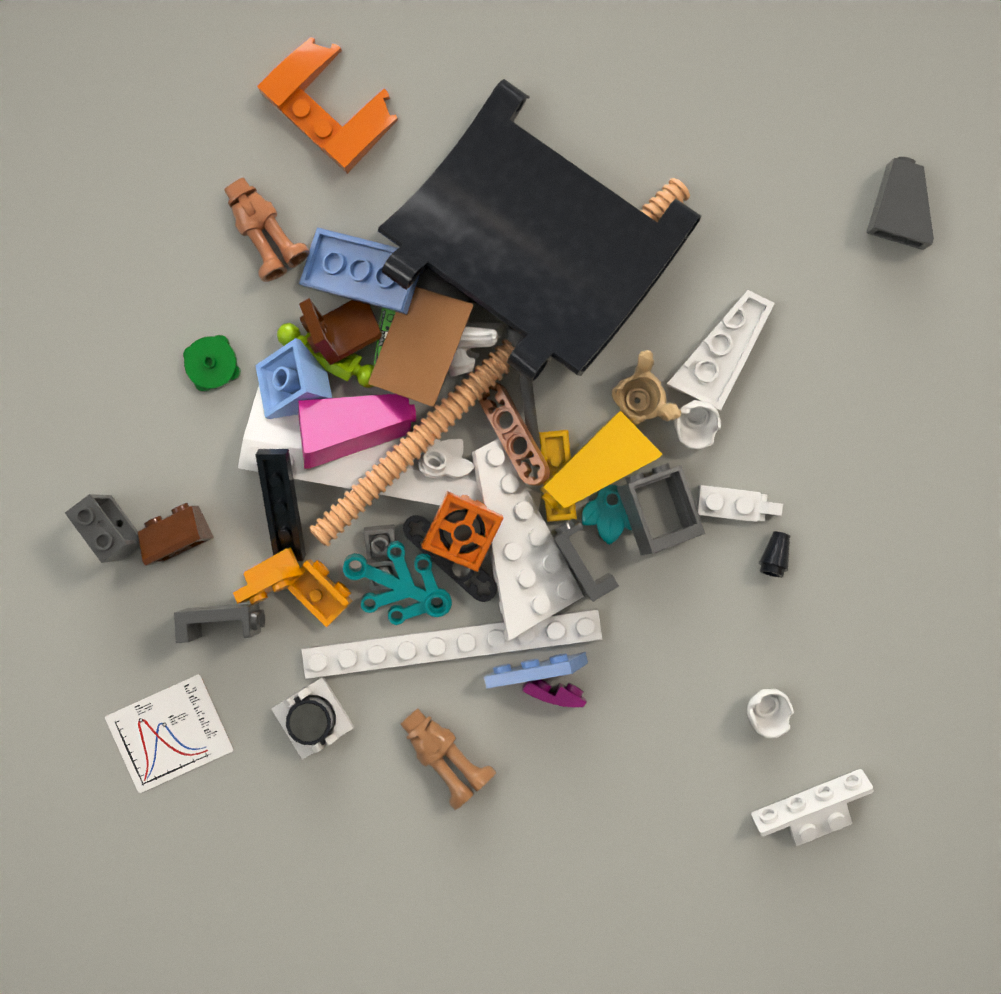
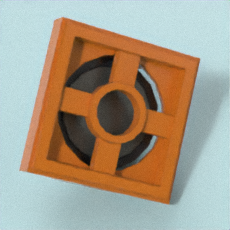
[421,491,504,572]

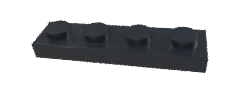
[255,449,306,561]

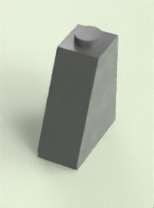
[866,156,934,250]

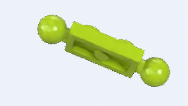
[277,323,375,388]

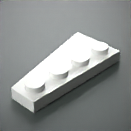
[666,290,775,411]

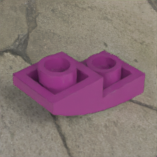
[522,679,587,708]

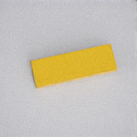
[539,430,577,522]

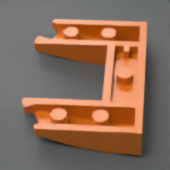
[257,37,398,174]

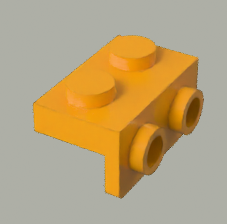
[233,548,303,605]
[287,559,353,627]

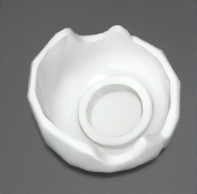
[675,400,721,450]
[747,689,794,738]

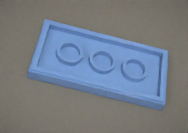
[299,227,420,314]

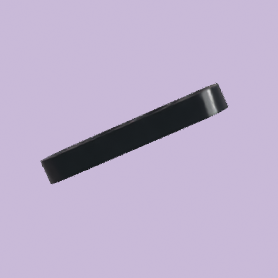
[403,515,497,602]

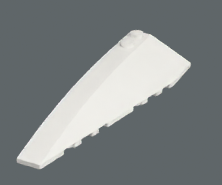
[238,386,542,510]

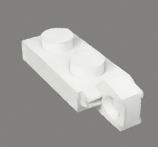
[697,485,783,522]

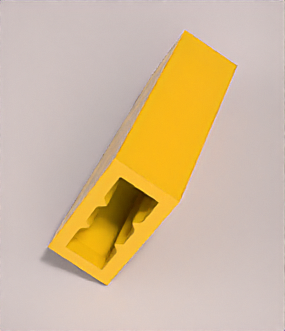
[540,411,662,510]

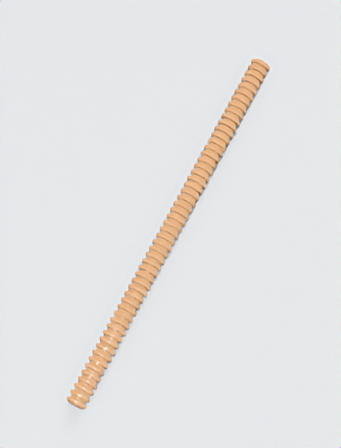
[309,178,690,547]

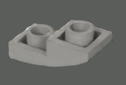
[364,524,399,591]

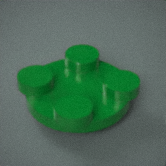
[183,335,241,392]

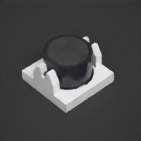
[271,676,354,760]

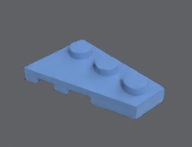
[484,652,588,689]

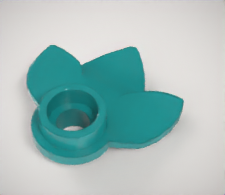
[582,485,632,545]

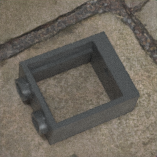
[617,463,705,556]
[65,494,140,563]

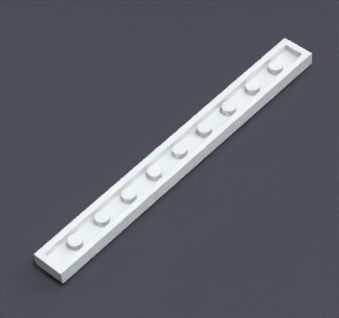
[301,609,602,679]

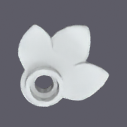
[418,439,475,479]

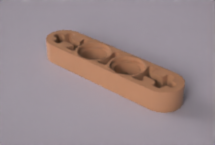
[478,382,550,486]

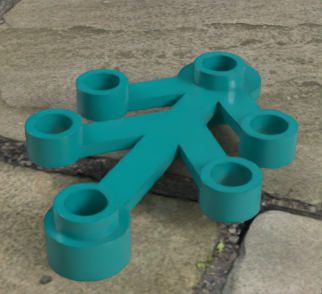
[343,541,452,625]

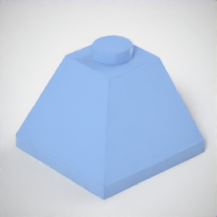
[255,338,332,419]

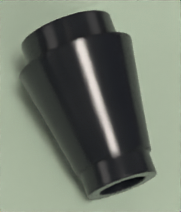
[758,531,791,578]

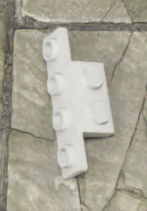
[751,769,874,846]

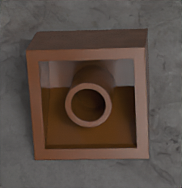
[138,503,214,566]

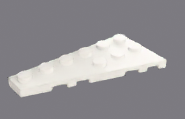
[472,438,584,641]

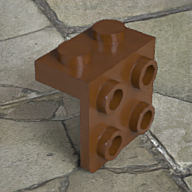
[299,298,382,365]

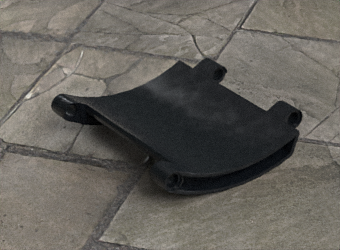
[378,79,702,382]

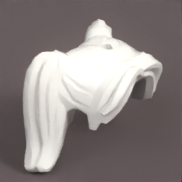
[448,322,504,377]

